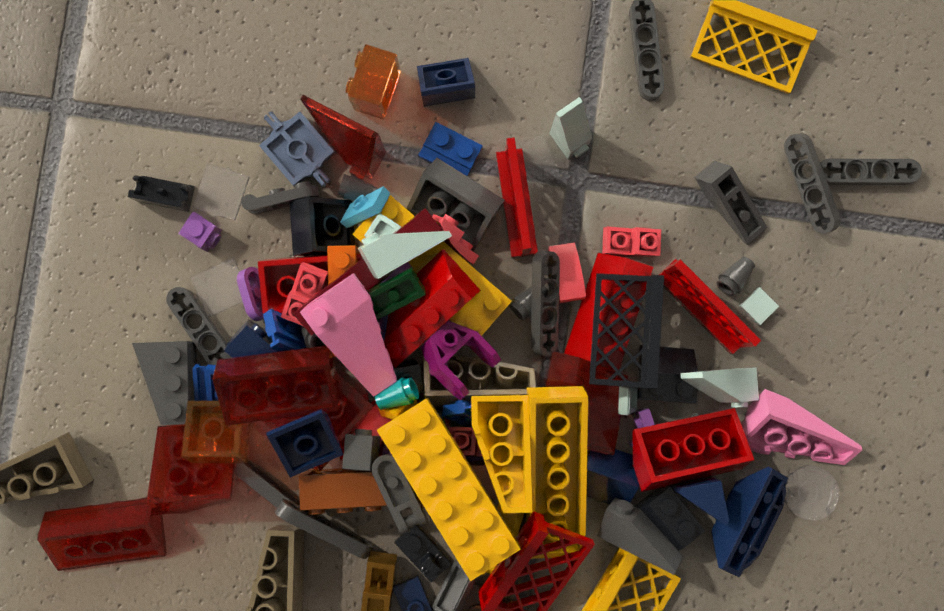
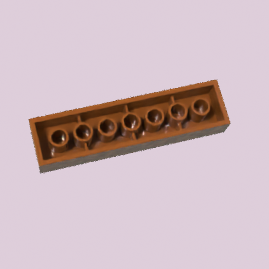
[299,460,497,515]

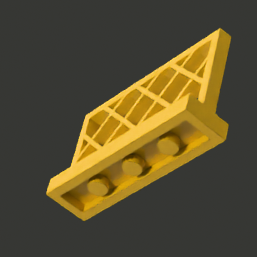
[690,0,818,94]
[582,548,681,611]

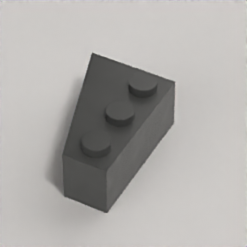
[132,341,198,425]

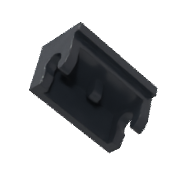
[127,175,195,212]

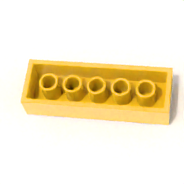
[353,195,512,336]
[526,386,588,559]
[377,398,521,581]

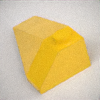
[471,395,532,513]

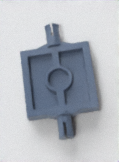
[259,111,336,187]

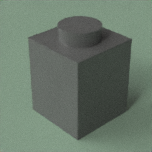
[342,429,381,471]

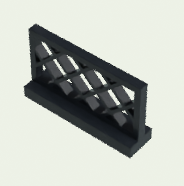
[589,273,664,390]

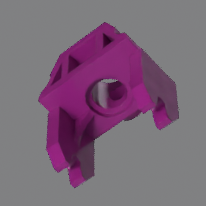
[421,321,501,400]

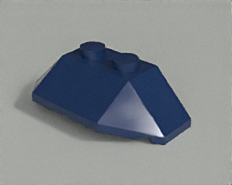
[711,467,788,577]

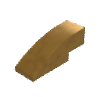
[361,551,397,611]

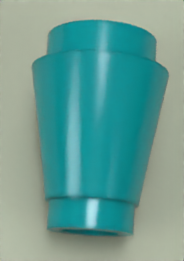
[375,377,419,410]

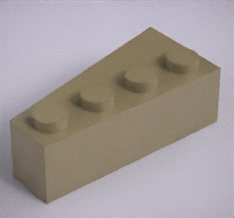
[422,353,536,409]
[0,432,94,504]
[246,525,304,611]

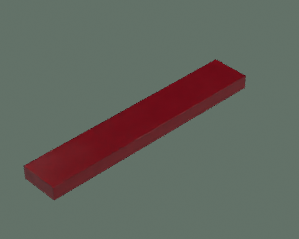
[293,208,443,336]

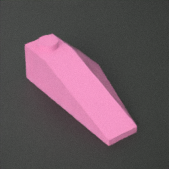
[300,273,397,397]
[742,389,862,465]

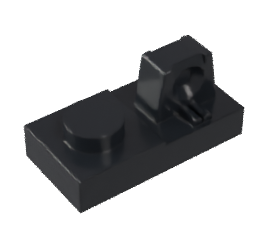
[394,525,451,583]

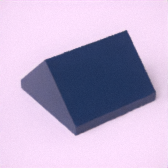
[417,58,475,107]
[266,409,343,478]
[586,441,639,504]
[670,476,729,525]

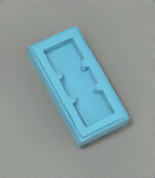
[340,186,390,228]

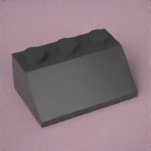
[406,158,505,252]

